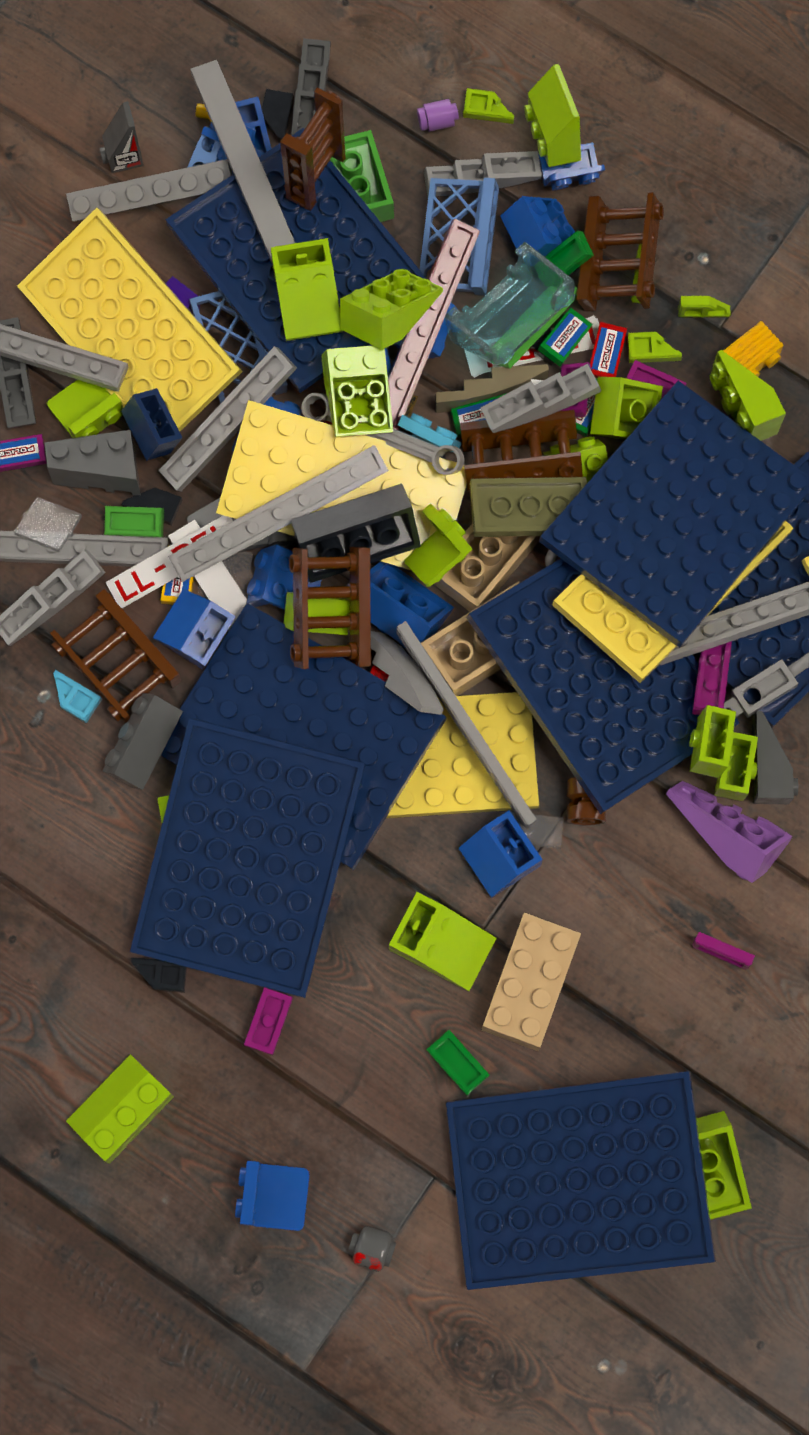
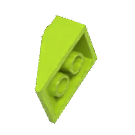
[697,1111,752,1220]

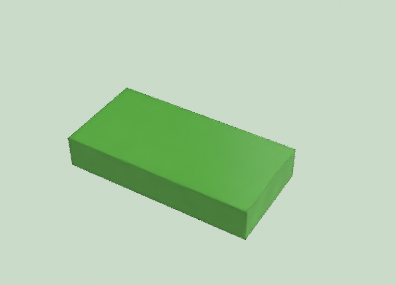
[104,506,164,537]

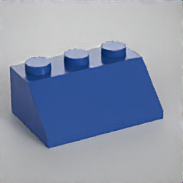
[370,562,454,649]

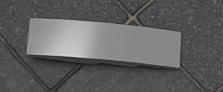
[424,151,542,197]
[480,364,602,433]
[0,550,106,646]
[371,631,444,715]

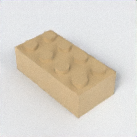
[434,523,540,612]
[421,581,520,696]
[482,913,581,1051]

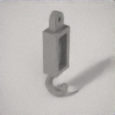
[724,653,809,718]

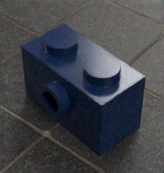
[121,388,183,461]

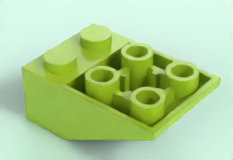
[270,238,343,341]
[340,269,443,350]
[322,346,393,437]
[710,350,786,441]
[389,892,497,992]

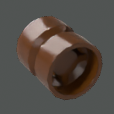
[567,778,606,825]

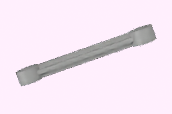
[301,393,464,475]

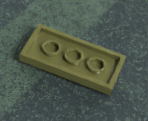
[469,477,587,537]

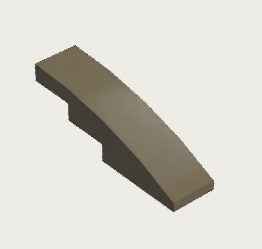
[436,364,549,413]

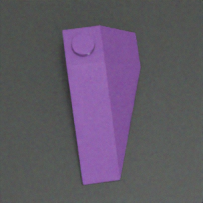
[666,781,793,883]

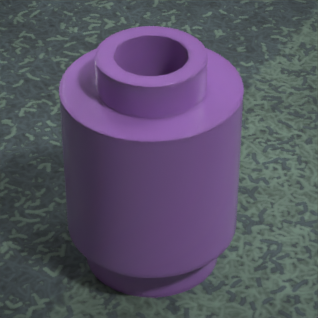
[417,99,459,132]

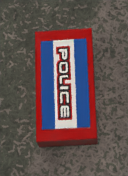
[590,322,627,379]

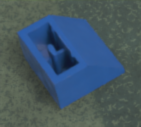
[500,196,575,263]
[152,589,236,669]
[458,810,543,898]

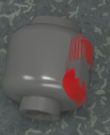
[348,1226,396,1272]

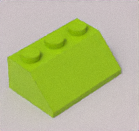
[524,64,581,167]
[66,1054,174,1164]

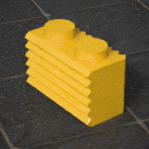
[723,321,784,376]

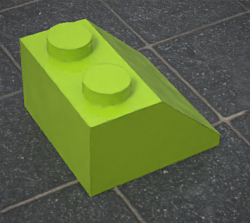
[590,377,663,440]

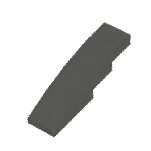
[291,38,331,135]
[0,317,36,429]

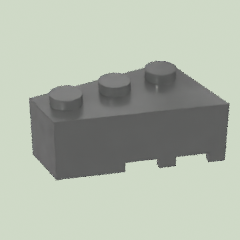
[45,430,141,496]

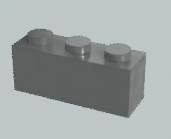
[103,693,183,790]

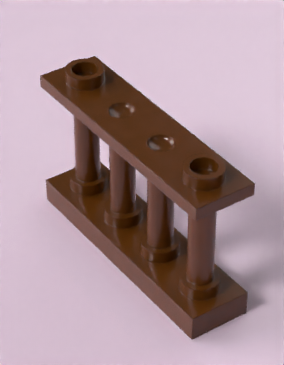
[280,87,346,211]
[576,192,664,312]
[460,410,583,491]
[289,546,371,669]
[50,589,182,723]

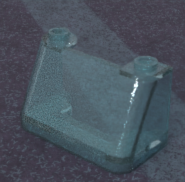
[445,242,575,365]

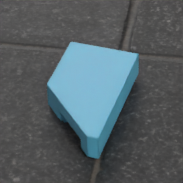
[53,670,102,723]

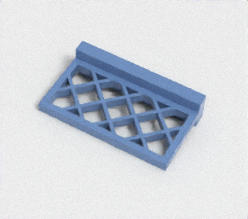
[419,178,499,296]
[189,291,287,404]

